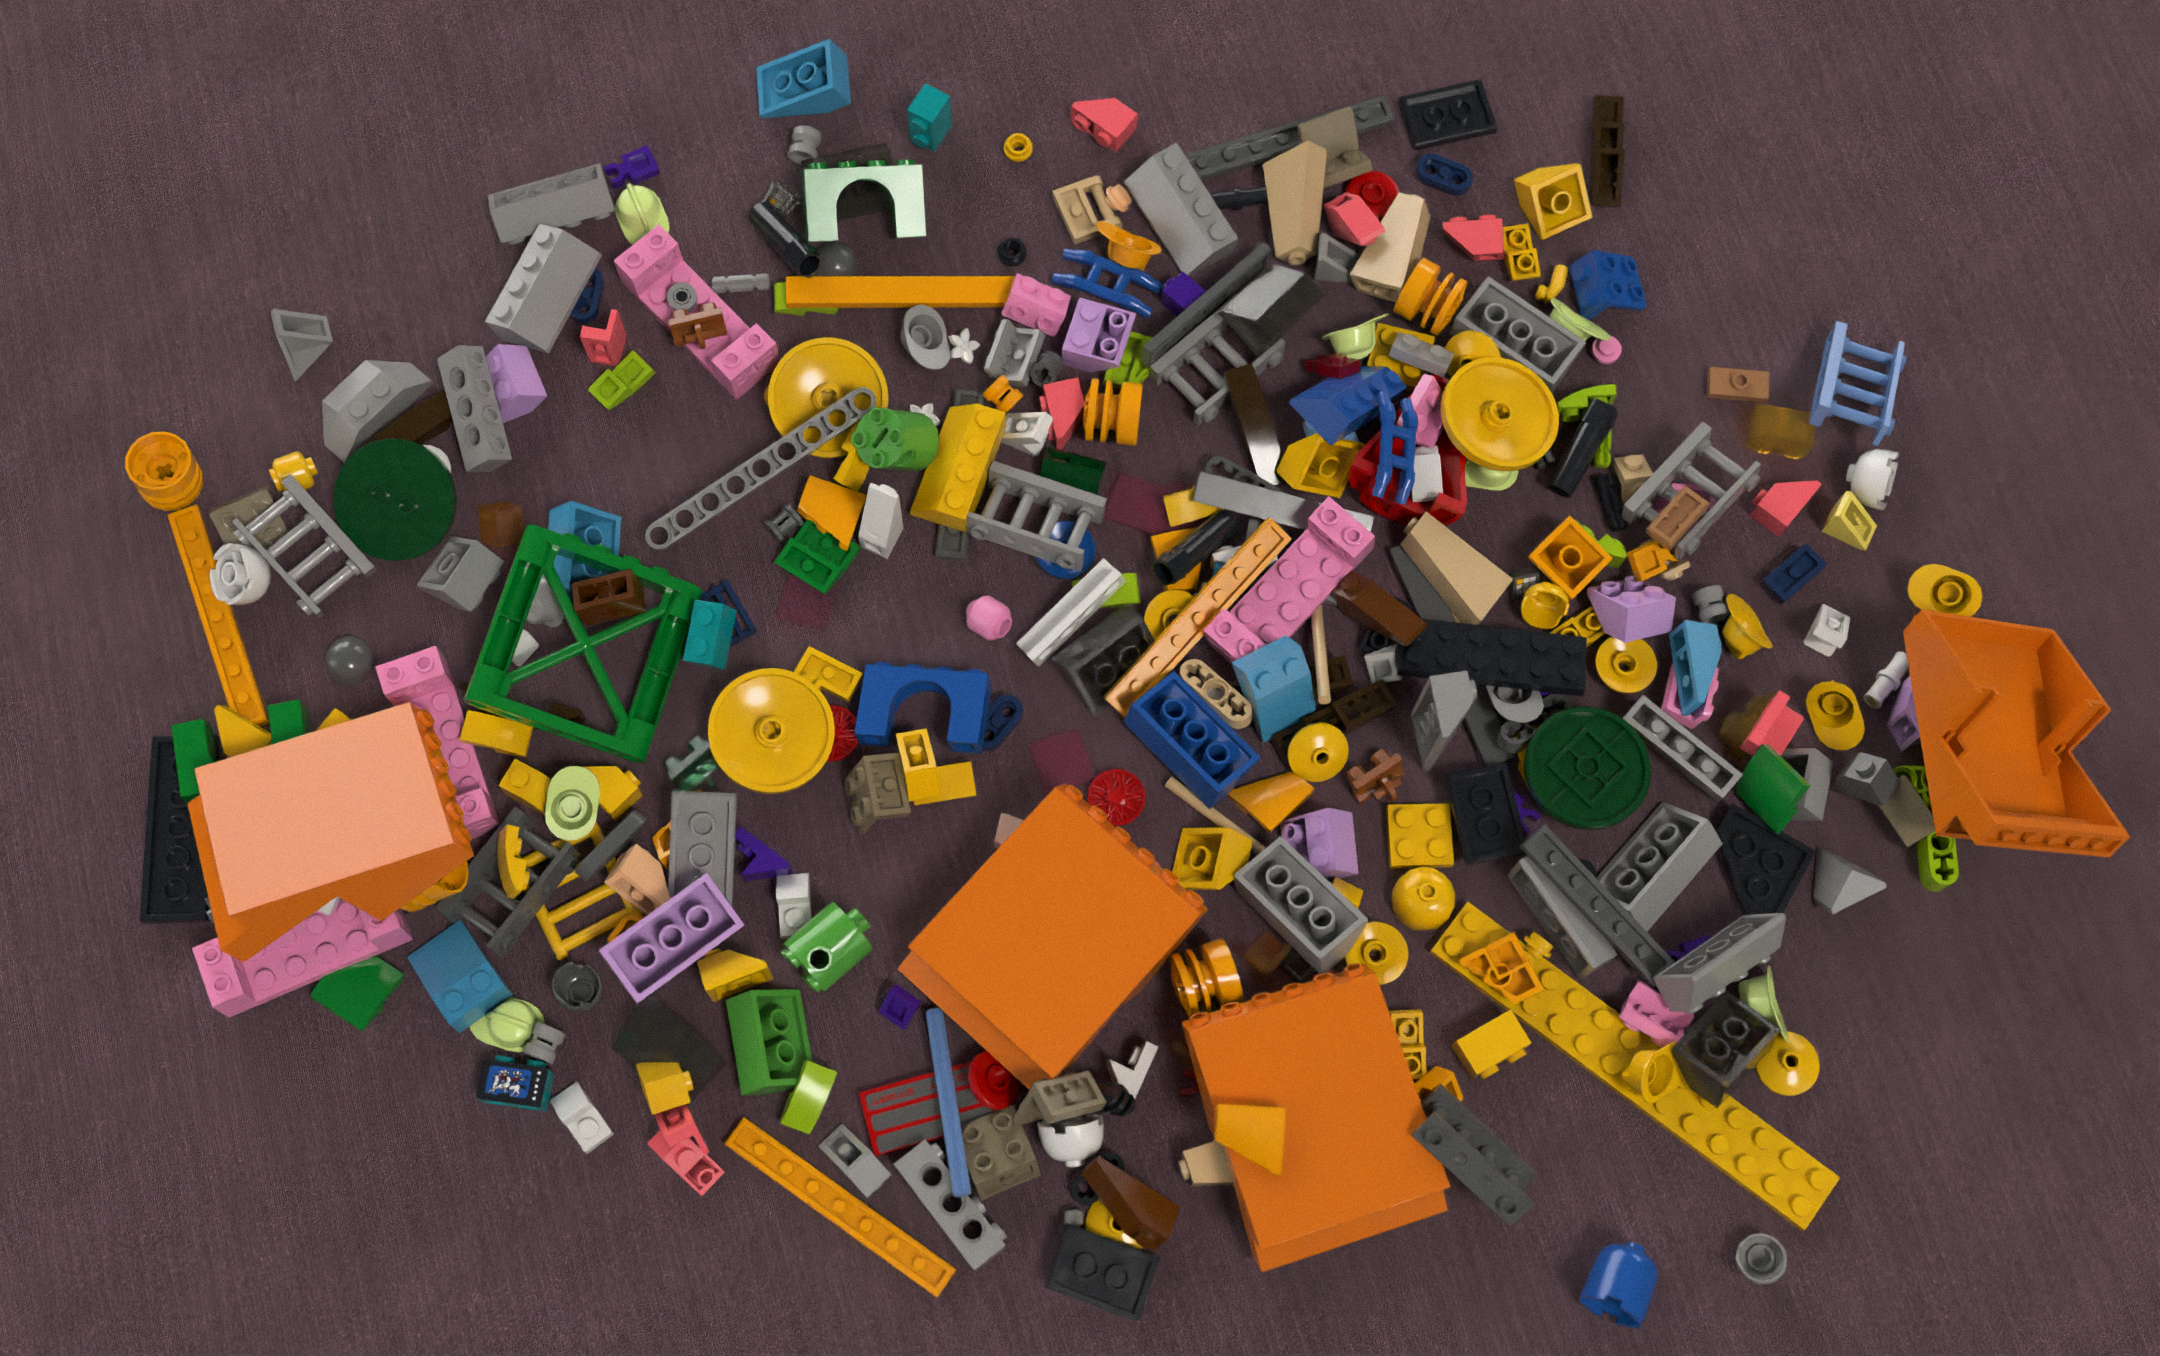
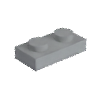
[1389,332,1454,378]

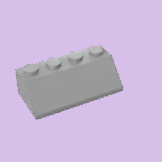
[1124,143,1238,276]
[488,163,615,244]
[485,224,602,354]
[1449,276,1586,393]
[1411,671,1477,772]
[1596,802,1723,932]
[1233,836,1368,974]
[1507,856,1618,981]
[1653,913,1786,1014]

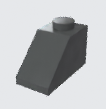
[1830,752,1900,806]

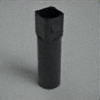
[749,202,823,278]
[1545,398,1619,498]
[1151,510,1238,586]

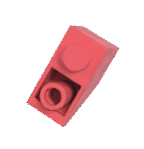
[1071,98,1138,152]
[1322,192,1385,246]
[1443,215,1504,262]
[1039,377,1084,450]
[647,1130,725,1196]

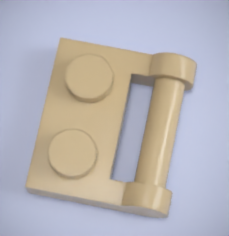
[1052,176,1123,245]

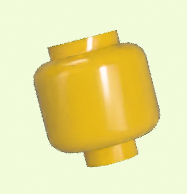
[269,451,318,492]

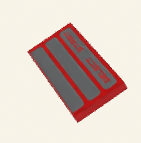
[859,1061,997,1157]

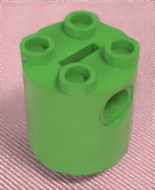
[851,407,939,472]
[780,901,873,993]

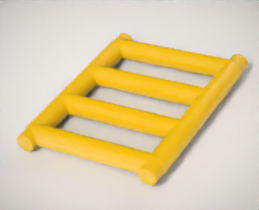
[515,821,644,960]

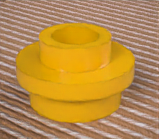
[1004,133,1032,162]
[1523,931,1554,960]

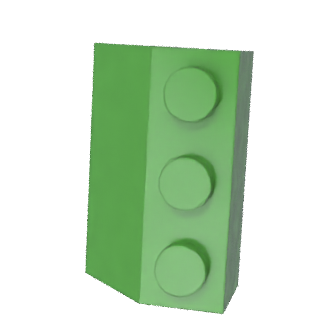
[726,989,812,1096]

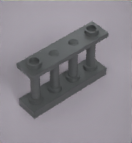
[434,807,581,958]
[1412,1083,1537,1227]

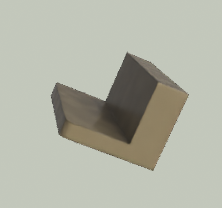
[1877,775,1935,848]

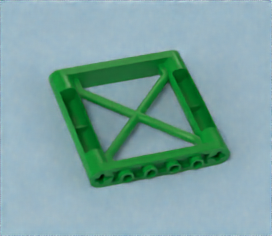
[463,525,703,764]

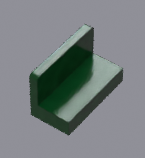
[1040,447,1107,495]

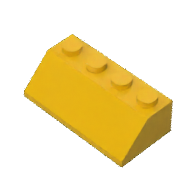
[910,403,1007,532]

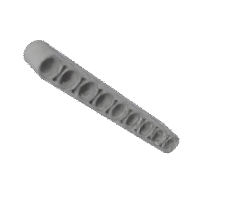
[645,387,876,551]

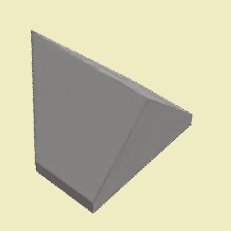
[1314,230,1360,284]
[271,309,333,382]
[1814,846,1887,915]

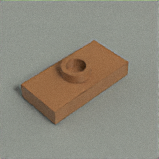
[1707,367,1769,403]
[1645,486,1710,550]

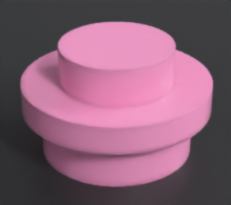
[1591,336,1622,364]

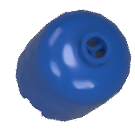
[1579,1241,1659,1329]

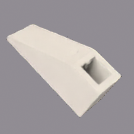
[858,483,904,559]

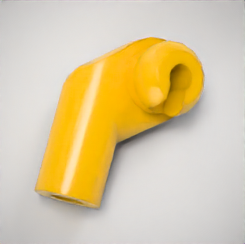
[1535,265,1568,303]

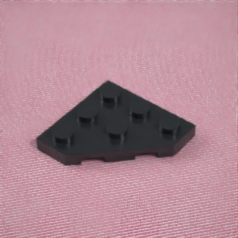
[1716,803,1816,916]

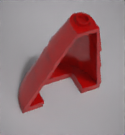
[1349,374,1467,526]

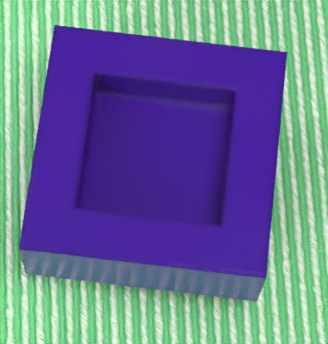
[878,984,922,1030]

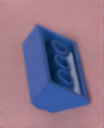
[1289,366,1407,446]
[1123,671,1261,809]

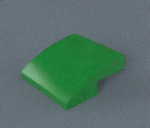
[774,520,862,595]
[1735,744,1811,834]
[310,956,404,1032]

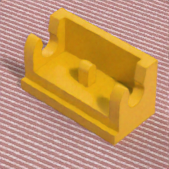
[914,761,977,806]

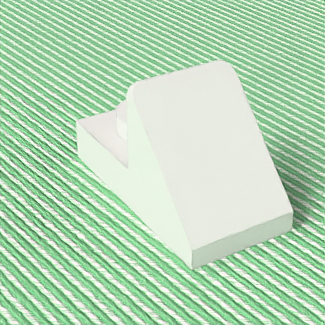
[1001,412,1053,456]
[1412,446,1443,502]
[1804,604,1850,657]
[776,873,812,939]
[1106,1041,1158,1099]
[550,1081,614,1154]

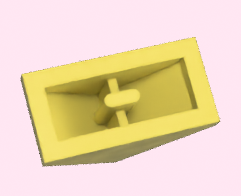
[1822,491,1877,550]

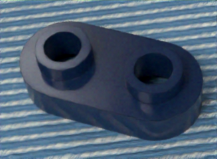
[1416,153,1473,195]
[570,267,604,324]
[983,695,1023,751]

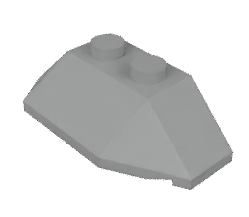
[322,360,433,463]

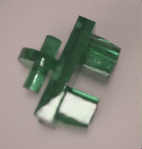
[664,735,719,791]

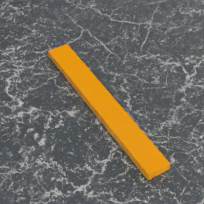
[786,276,1015,308]
[167,504,270,726]
[1103,517,1292,718]
[724,1117,957,1298]

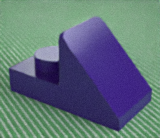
[735,826,793,881]

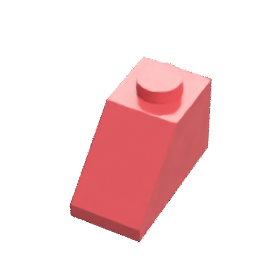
[1749,480,1822,537]

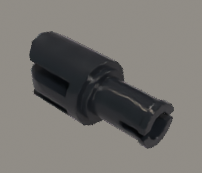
[1095,1079,1136,1117]

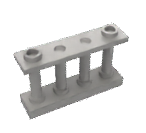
[1149,294,1286,427]
[1622,422,1761,561]
[966,461,1107,572]
[232,474,377,618]

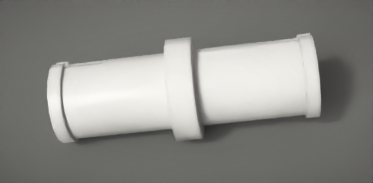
[1863,651,1909,709]

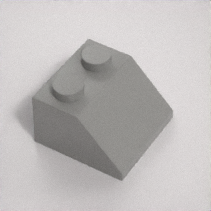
[416,536,504,612]
[1748,748,1834,821]

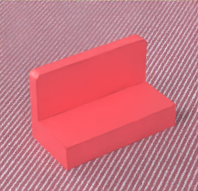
[580,309,627,367]
[1740,690,1804,756]
[654,1104,709,1155]

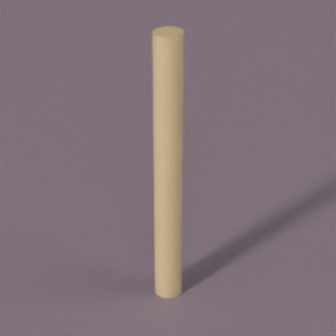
[1311,605,1331,704]
[1165,777,1267,855]

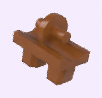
[668,302,728,350]
[1347,749,1405,805]

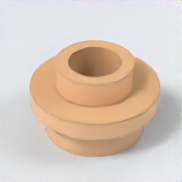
[1105,184,1132,212]

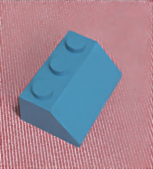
[548,501,621,603]

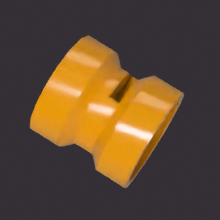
[982,374,1023,413]

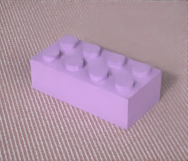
[598,873,744,1004]

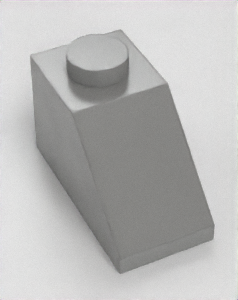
[818,1124,891,1198]

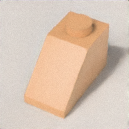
[604,844,671,916]

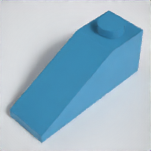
[1669,620,1722,716]

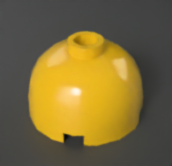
[1391,867,1455,931]

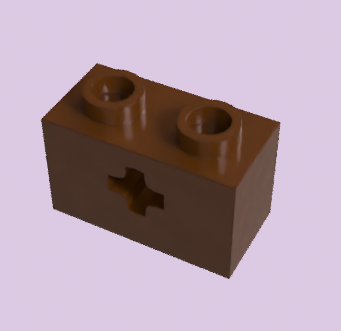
[571,569,646,626]

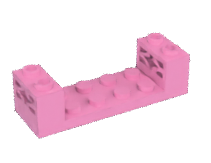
[613,224,780,400]
[1203,496,1375,664]
[375,646,500,839]
[192,899,413,1018]

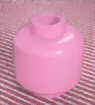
[966,595,1012,641]

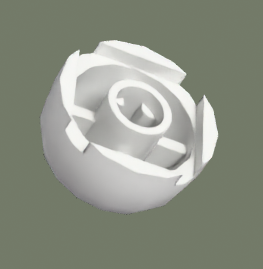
[1846,449,1899,511]
[210,543,271,605]
[1037,1112,1104,1167]

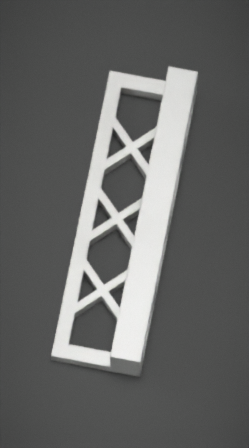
[1016,558,1126,667]

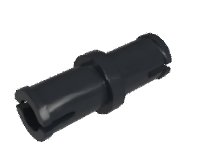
[1209,186,1268,211]

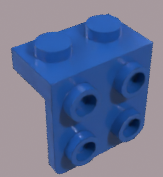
[1569,250,1647,320]

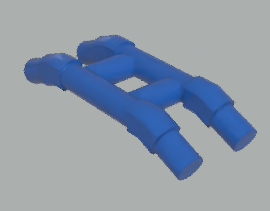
[1052,248,1163,319]
[1371,391,1418,505]

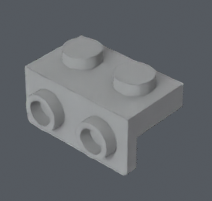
[984,319,1045,387]

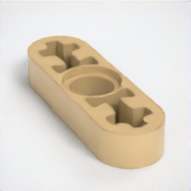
[1180,659,1252,729]

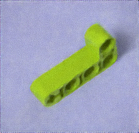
[1893,766,1959,892]

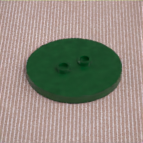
[333,438,457,561]
[1524,706,1651,831]

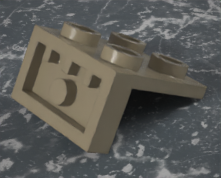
[1298,107,1373,188]
[209,484,289,550]
[845,753,911,835]
[1013,1070,1107,1126]
[961,1105,1041,1201]

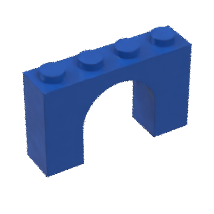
[854,662,992,754]

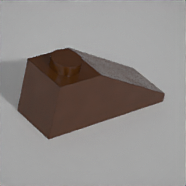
[1332,571,1427,647]
[1081,1156,1181,1251]

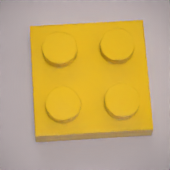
[1367,323,1435,392]
[1386,803,1454,868]

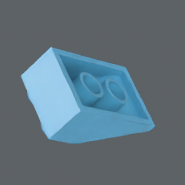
[756,39,851,118]
[1232,635,1316,743]
[407,919,514,1033]

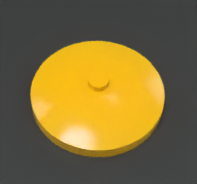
[768,337,888,458]
[1440,357,1559,471]
[708,668,835,794]

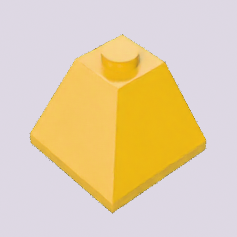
[1513,163,1592,240]
[1276,433,1365,498]
[1172,827,1253,890]
[697,949,774,1003]

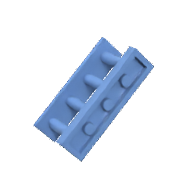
[1808,321,1907,446]

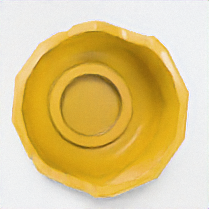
[1521,581,1570,629]

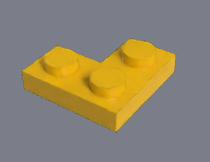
[794,646,864,703]

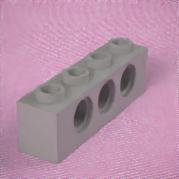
[437,345,512,472]
[1623,695,1743,803]
[894,1140,1007,1273]

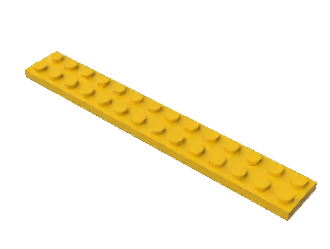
[1429,902,1840,1231]

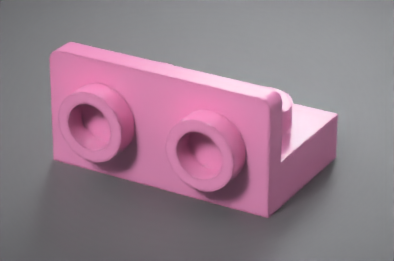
[1396,374,1444,449]

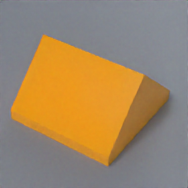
[1528,515,1613,600]

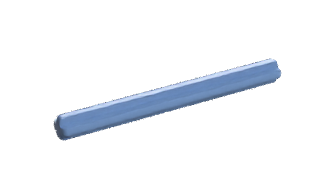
[926,1008,971,1197]

